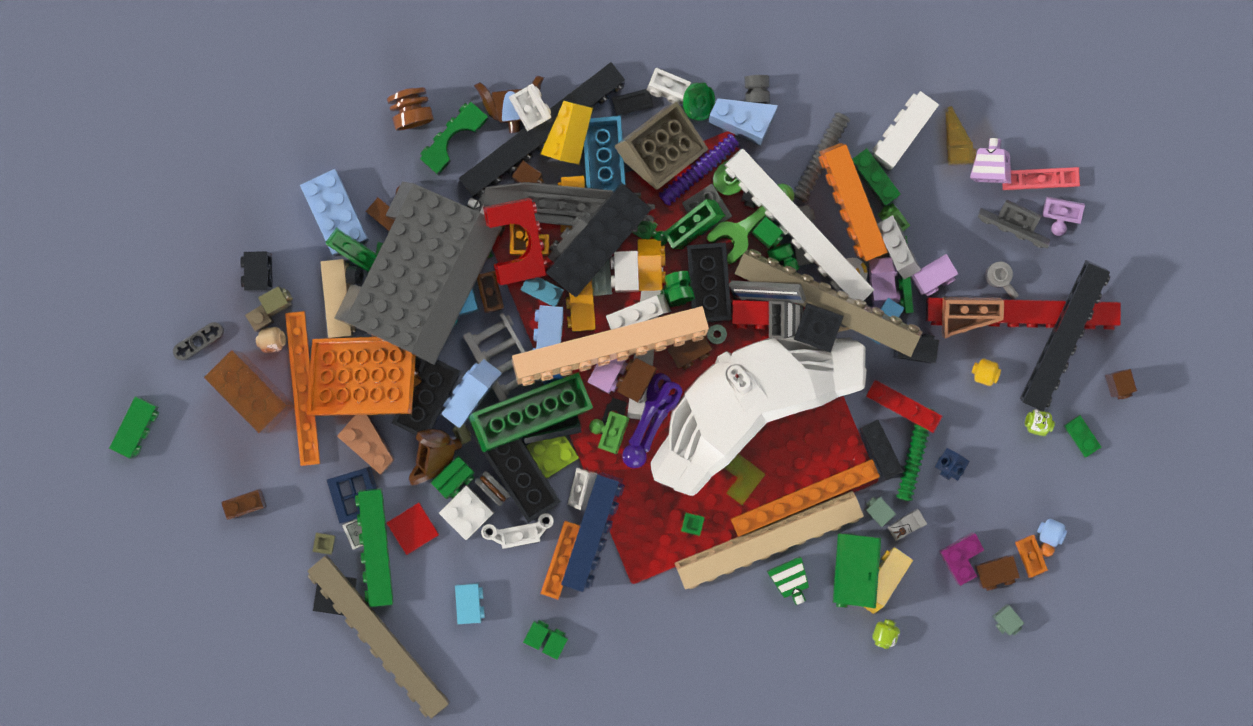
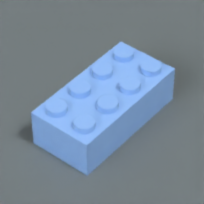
[300,169,369,256]

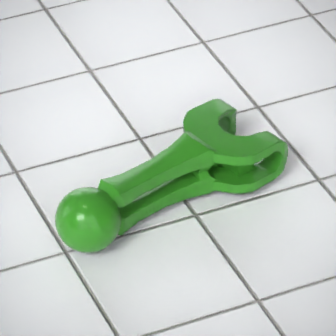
[707,183,794,264]

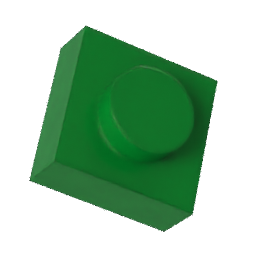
[681,512,704,536]

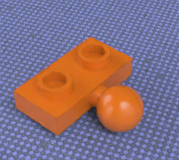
[1015,535,1055,578]

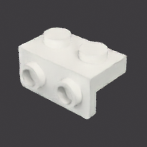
[647,68,691,105]
[509,84,551,131]

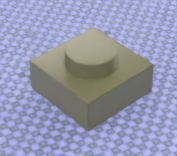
[452,424,471,445]
[313,532,336,555]

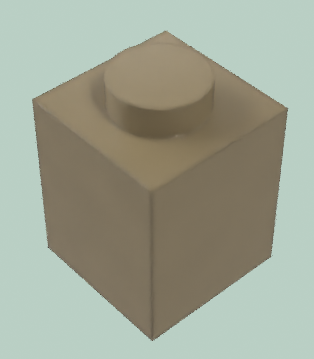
[245,305,274,332]

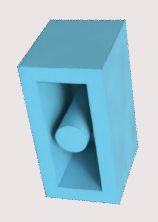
[521,277,564,307]
[455,583,485,624]

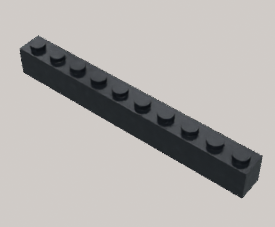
[459,62,625,198]

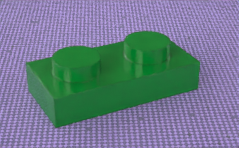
[1063,415,1101,458]

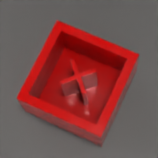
[731,300,769,330]

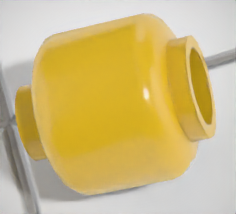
[971,358,1002,386]

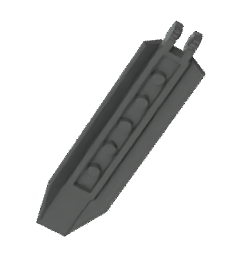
[484,182,655,232]

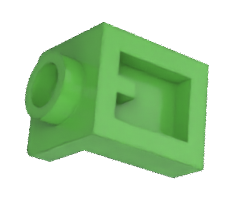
[878,203,911,231]

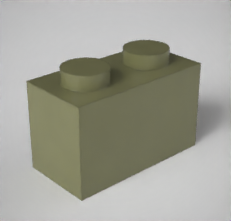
[258,286,293,316]

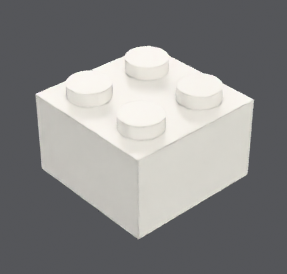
[611,251,639,293]
[439,485,495,540]

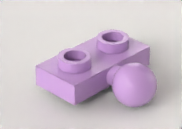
[1042,197,1085,236]

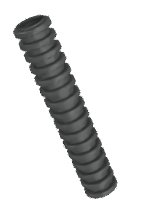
[794,112,850,202]

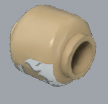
[256,327,286,353]

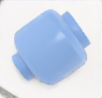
[1037,518,1067,547]

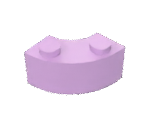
[869,257,900,308]

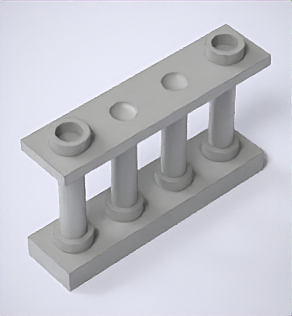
[463,313,541,402]

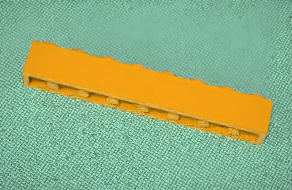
[558,176,595,332]

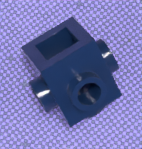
[935,448,970,481]

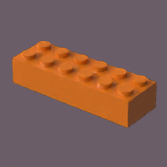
[818,143,888,261]

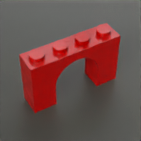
[483,198,548,285]

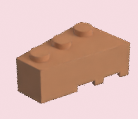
[942,297,1004,338]
[337,415,395,474]

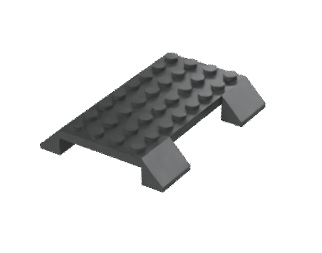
[334,181,503,365]

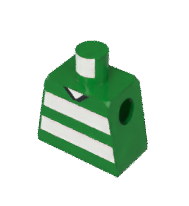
[767,556,809,605]

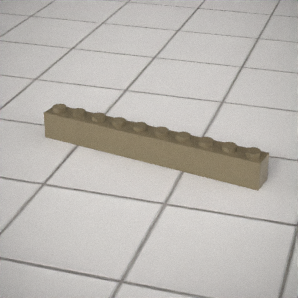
[735,249,923,357]
[307,555,450,719]

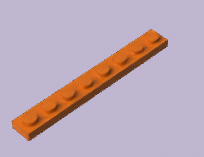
[285,311,321,466]
[731,459,880,537]

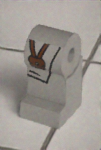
[887,509,927,541]

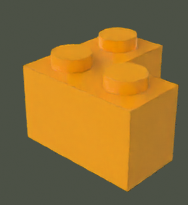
[510,224,549,256]
[638,239,666,291]

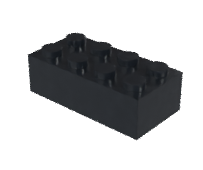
[687,242,732,322]
[392,359,462,436]

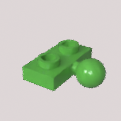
[589,411,630,454]

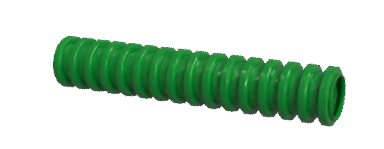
[896,408,936,501]

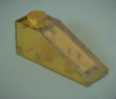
[945,106,976,166]

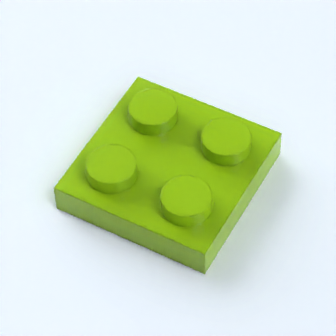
[526,436,579,478]

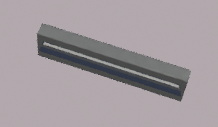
[729,281,806,303]

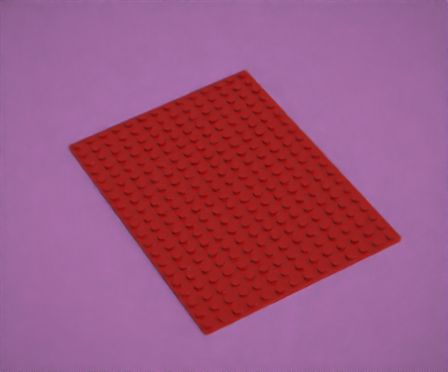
[492,131,878,584]

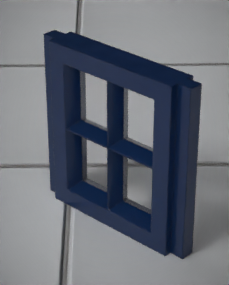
[327,466,377,524]

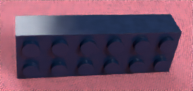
[561,472,625,592]

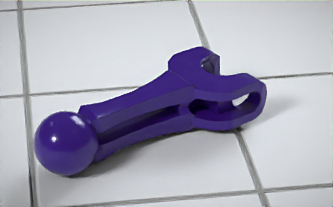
[622,373,682,468]

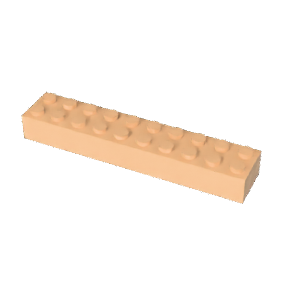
[512,306,709,386]

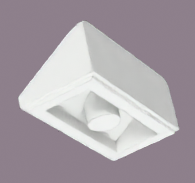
[567,468,597,510]

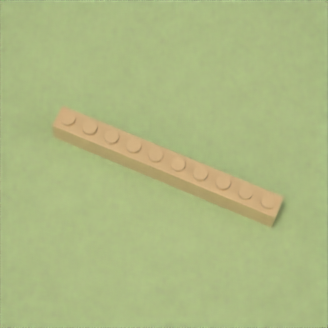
[675,491,864,590]

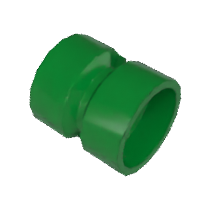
[767,243,799,271]
[665,271,695,305]

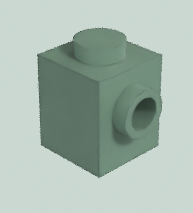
[992,604,1024,636]

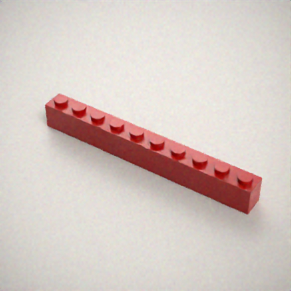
[926,298,1121,330]

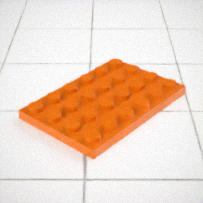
[306,337,416,416]

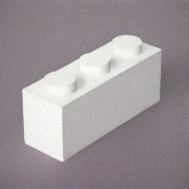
[606,294,671,330]

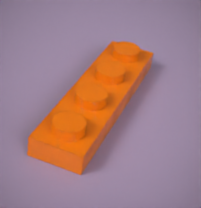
[540,521,580,600]

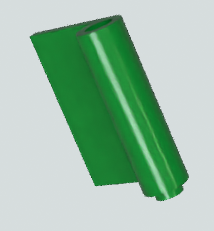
[832,533,881,608]

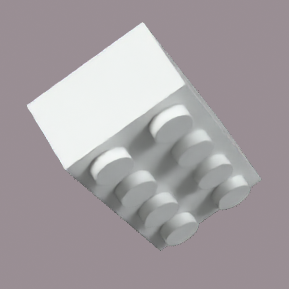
[872,91,939,171]

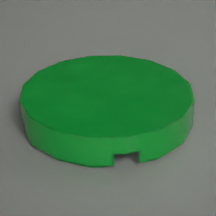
[683,82,715,121]

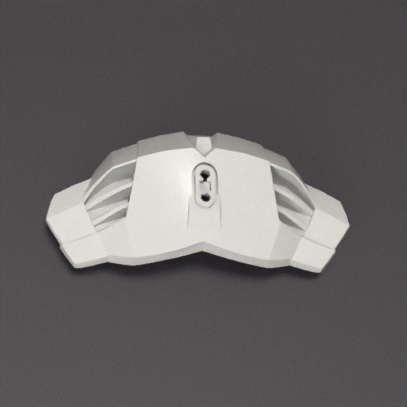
[651,336,867,496]

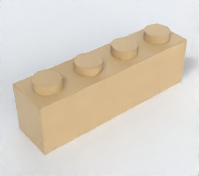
[320,259,356,338]

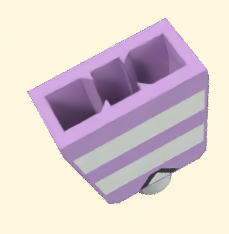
[970,138,1011,184]

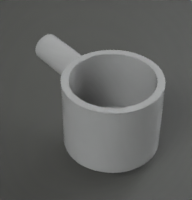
[985,262,1019,300]

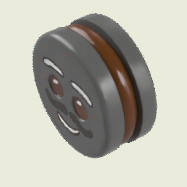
[475,471,511,506]

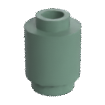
[707,325,727,344]

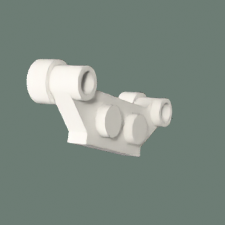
[481,513,554,549]

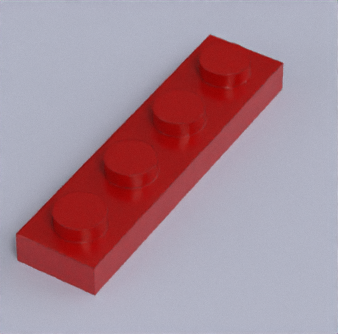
[866,380,943,433]

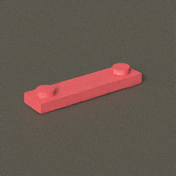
[1002,167,1080,190]

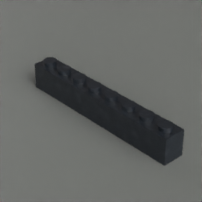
[1020,260,1111,412]

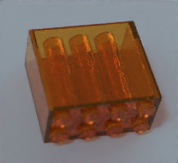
[204,350,295,433]

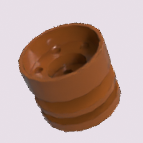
[387,87,434,131]

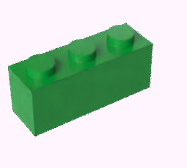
[852,148,901,208]
[663,199,726,249]
[109,397,159,459]

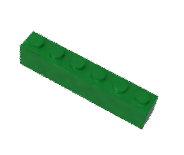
[355,488,394,607]

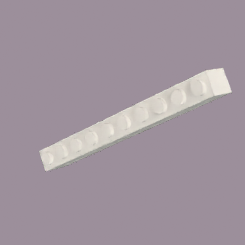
[725,149,874,301]

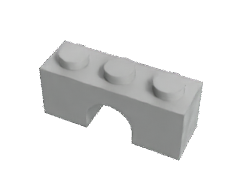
[877,215,921,279]

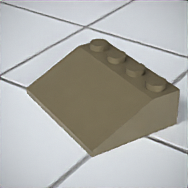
[614,102,708,190]

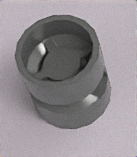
[744,75,770,104]

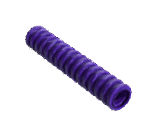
[659,134,740,206]

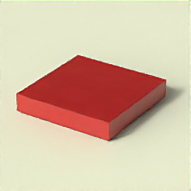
[386,503,439,555]

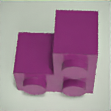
[939,532,984,586]

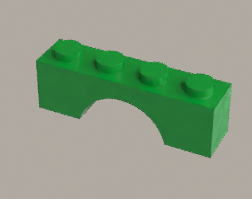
[420,101,489,175]

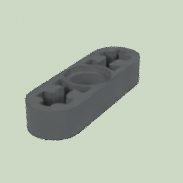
[173,322,224,360]

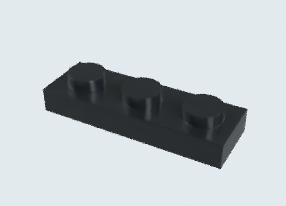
[523,416,582,444]

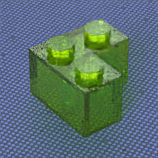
[724,454,765,505]

